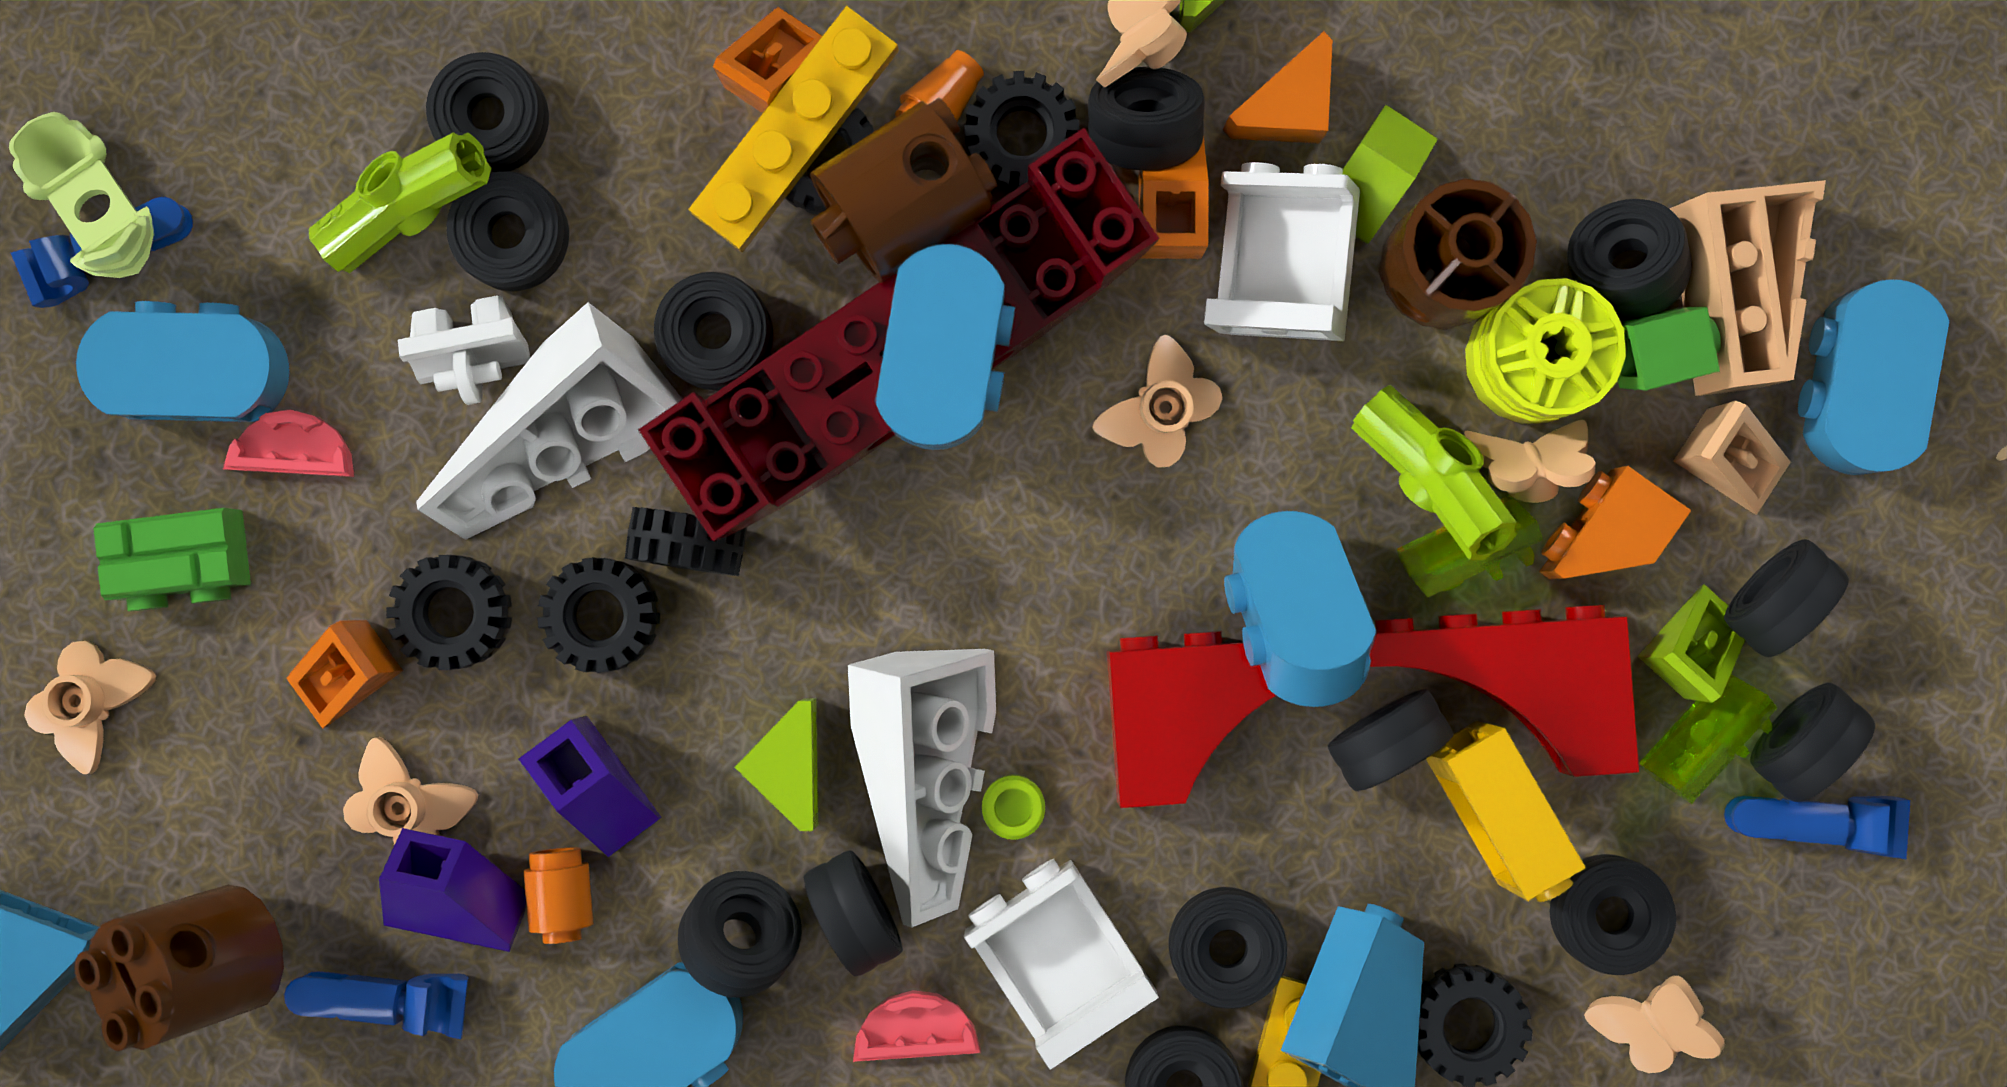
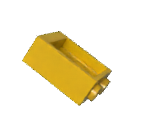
[1426,721,1586,902]

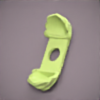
[9,112,154,278]

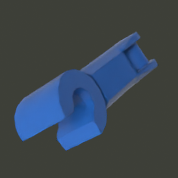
[11,197,193,308]
[1724,796,1910,859]
[284,971,469,1039]

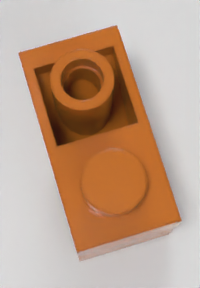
[1139,136,1209,259]
[1539,466,1692,579]

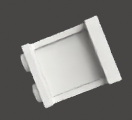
[1204,162,1360,341]
[964,859,1159,1070]

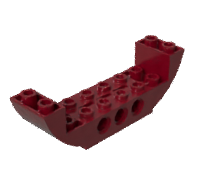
[638,128,1160,541]

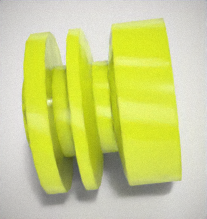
[1465,278,1626,424]

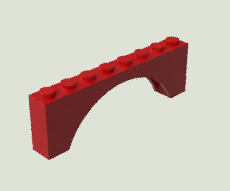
[1107,605,1639,808]

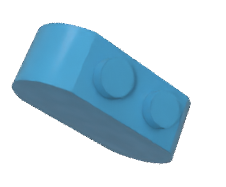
[876,244,1015,450]
[1798,279,1949,475]
[76,301,289,422]
[1224,511,1376,707]
[554,962,743,1087]

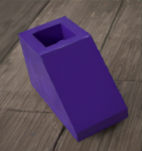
[519,716,662,857]
[379,828,527,952]

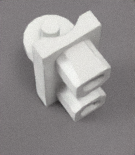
[398,295,530,405]

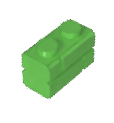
[93,508,251,612]

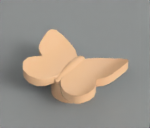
[1096,0,1187,88]
[1092,335,1223,468]
[1464,419,1595,503]
[24,641,156,775]
[343,737,478,845]
[1584,976,1724,1073]

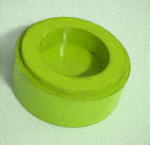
[982,774,1045,840]

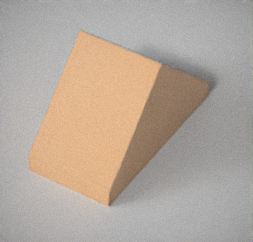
[1673,401,1791,515]

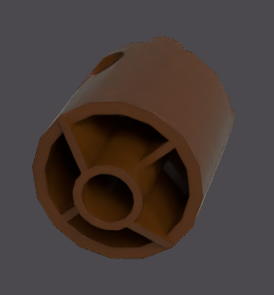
[809,98,997,283]
[1379,179,1537,330]
[74,885,284,1051]

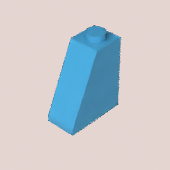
[0,890,99,1051]
[1281,904,1424,1087]

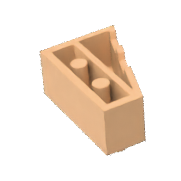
[1670,180,1826,396]

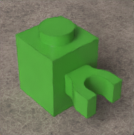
[1618,307,1721,390]

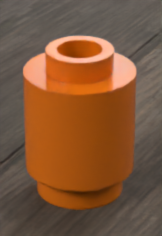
[524,847,594,944]

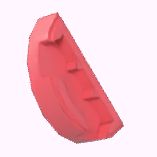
[223,410,354,477]
[853,990,981,1062]

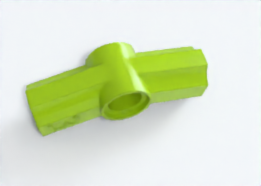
[309,132,492,273]
[1351,385,1517,560]

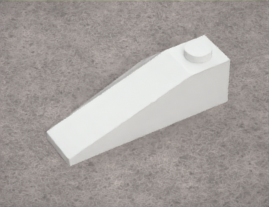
[416,302,682,540]
[848,649,996,928]

